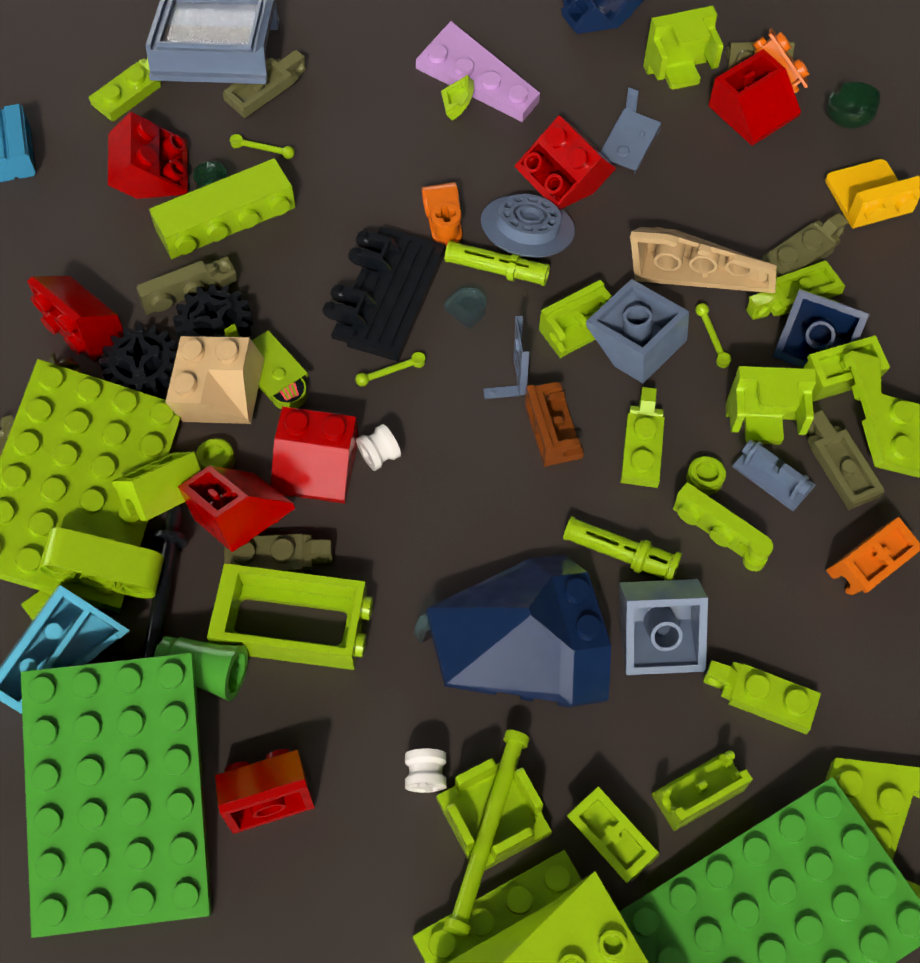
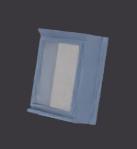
[145,0,280,84]

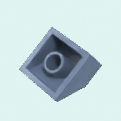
[586,279,689,384]
[619,579,708,675]

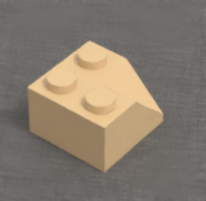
[165,336,264,424]

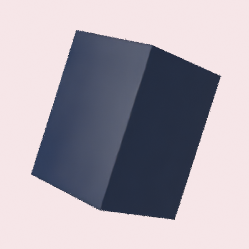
[773,289,870,367]

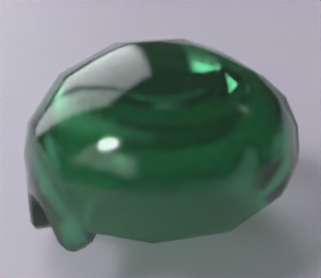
[826,82,881,129]

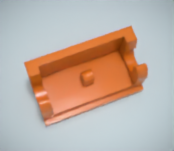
[826,517,920,595]

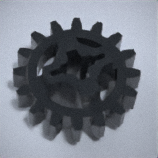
[173,284,253,341]
[99,324,178,397]

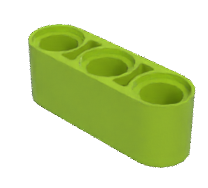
[38,528,164,599]

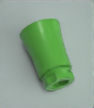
[154,636,248,701]

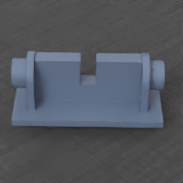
[732,440,816,511]

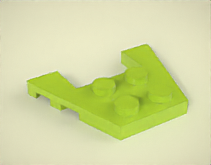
[843,350,920,478]
[825,758,920,899]

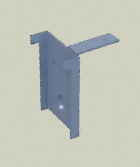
[601,87,662,174]
[483,315,529,399]

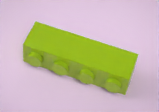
[149,158,295,259]

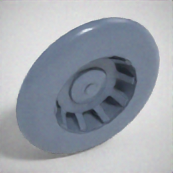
[481,194,575,258]

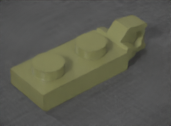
[223,50,307,118]
[762,213,849,277]
[136,256,237,315]
[807,410,885,511]
[224,534,333,573]

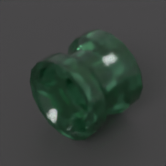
[193,161,228,190]

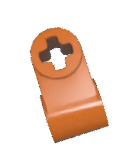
[422,182,462,247]

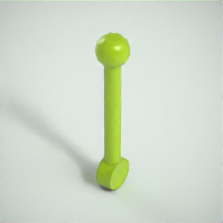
[230,134,295,159]
[695,303,731,368]
[355,352,426,387]

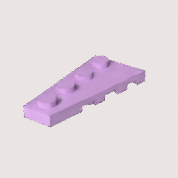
[416,21,540,122]

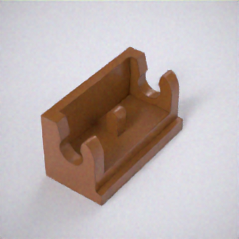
[524,382,584,467]

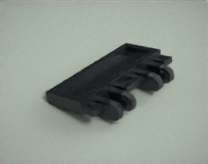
[322,226,446,362]

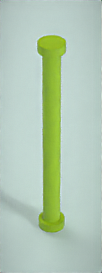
[443,730,530,937]

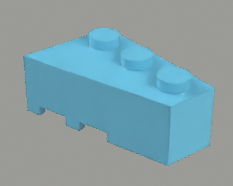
[0,585,130,714]

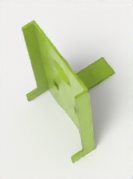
[224,324,308,401]

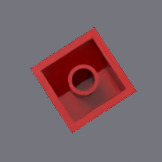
[271,406,359,504]
[215,749,315,834]

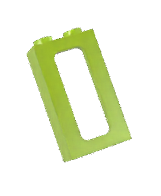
[207,563,373,670]

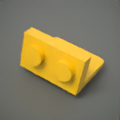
[825,159,920,229]

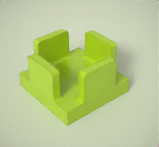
[643,6,723,90]
[725,366,816,445]
[436,758,552,871]

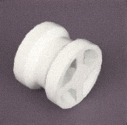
[356,424,401,471]
[405,748,447,793]

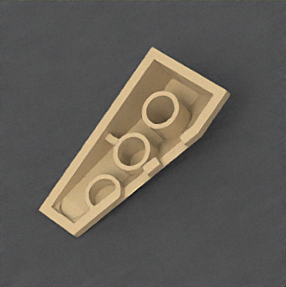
[630,227,777,293]

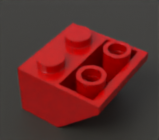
[708,49,801,146]
[108,112,188,199]
[514,115,616,210]
[27,275,124,362]
[178,465,295,552]

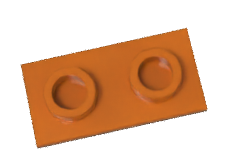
[752,28,810,93]

